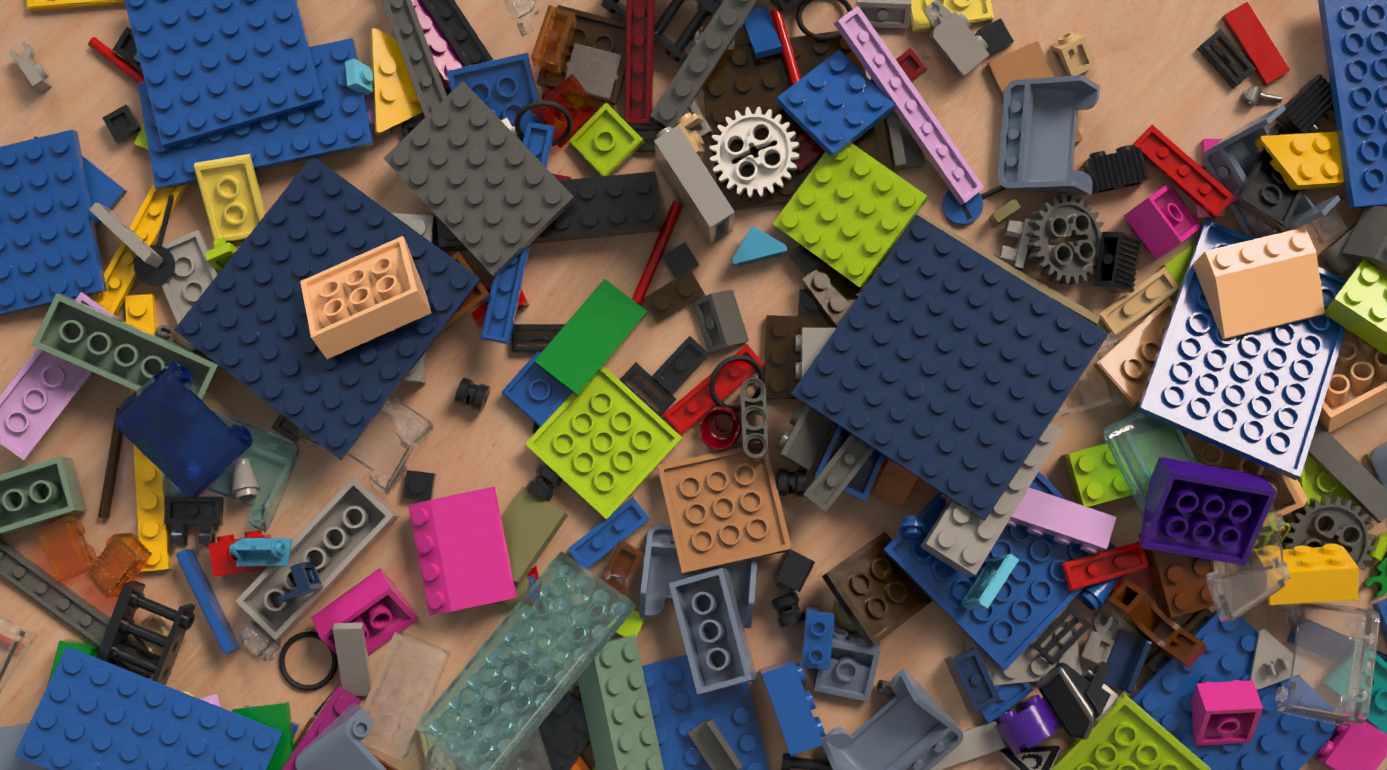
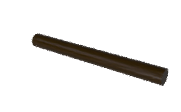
[98,407,128,518]

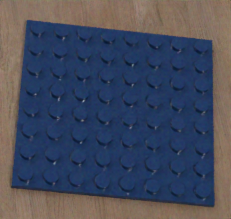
[174,156,481,460]
[791,215,1109,521]

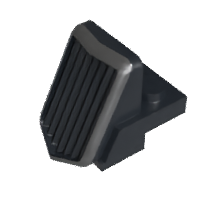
[1038,661,1112,740]

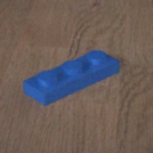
[567,497,650,571]

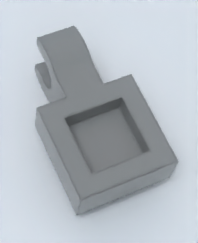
[10,42,52,93]
[1081,613,1119,664]

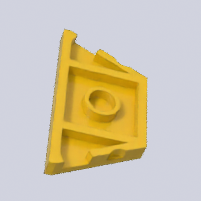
[370,28,423,135]
[1254,132,1344,190]

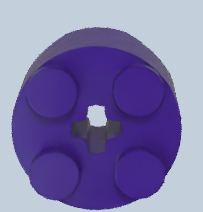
[996,694,1062,756]

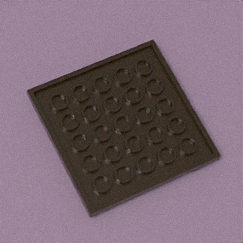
[702,31,880,211]

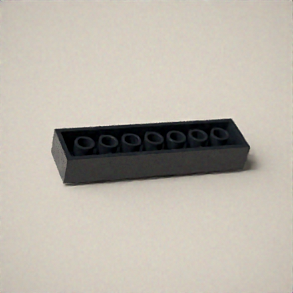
[436,171,661,252]

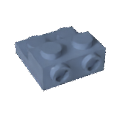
[814,628,881,702]

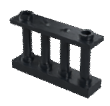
[601,0,721,62]
[96,581,196,685]

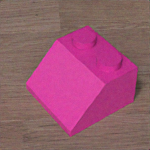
[1123,183,1202,260]
[1192,680,1263,746]
[1315,714,1387,770]

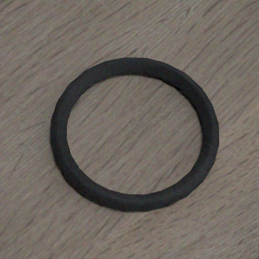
[796,0,852,41]
[514,100,573,146]
[709,355,765,411]
[279,631,338,691]

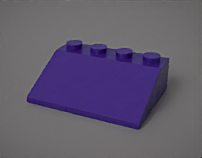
[1139,457,1277,566]

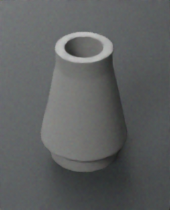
[232,458,260,502]

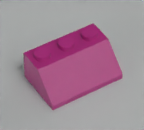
[311,568,419,655]

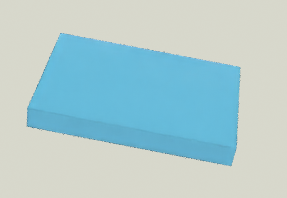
[961,554,1019,611]

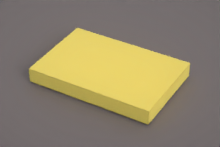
[910,0,994,33]
[194,154,266,242]

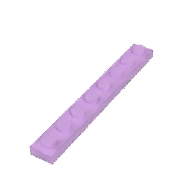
[834,6,984,205]

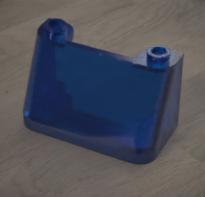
[114,360,254,498]

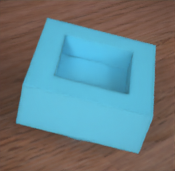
[345,58,374,96]

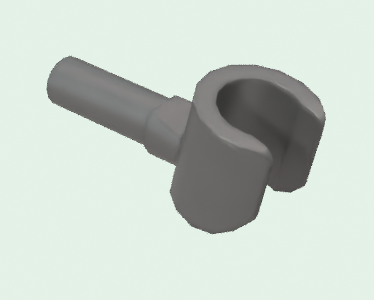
[1241,87,1282,106]

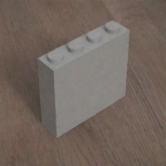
[654,125,735,246]

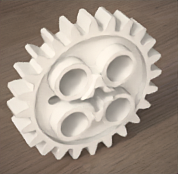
[710,107,800,198]

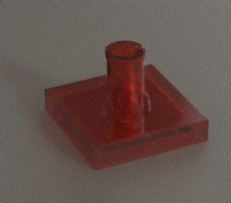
[530,74,599,148]

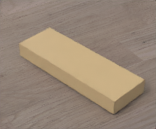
[1097,267,1180,337]

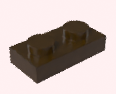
[644,271,705,323]

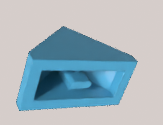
[732,226,787,268]

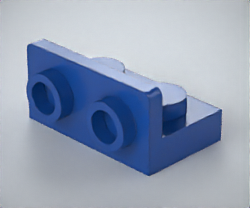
[802,605,835,670]

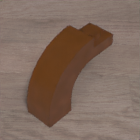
[1108,579,1208,669]

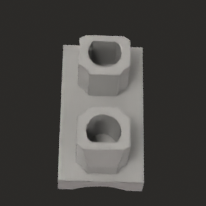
[998,218,1036,270]

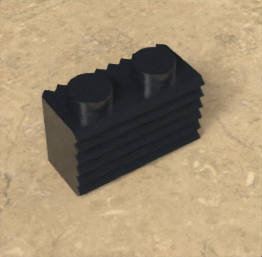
[1276,74,1334,134]
[1083,145,1149,195]
[1094,232,1142,293]
[774,550,815,594]

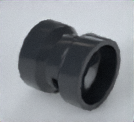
[454,377,491,412]
[526,464,563,502]
[777,469,807,497]
[771,592,806,628]

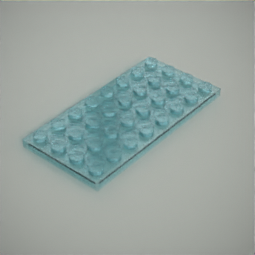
[415,551,636,770]

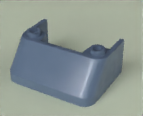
[1203,105,1341,239]

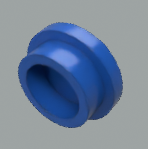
[899,515,927,538]

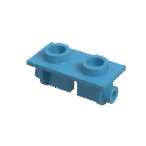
[230,538,292,567]

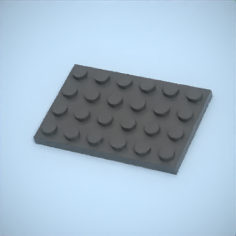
[383,81,576,277]

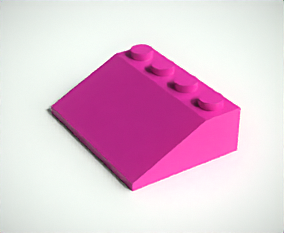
[408,487,517,616]

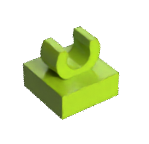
[205,237,238,272]

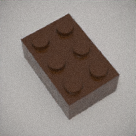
[1138,533,1224,618]

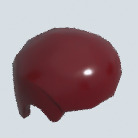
[699,406,742,451]

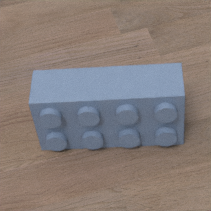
[669,568,758,695]

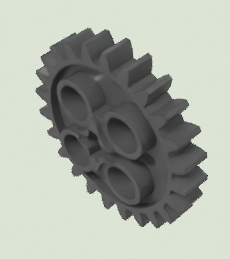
[1026,194,1104,285]
[1281,495,1376,571]

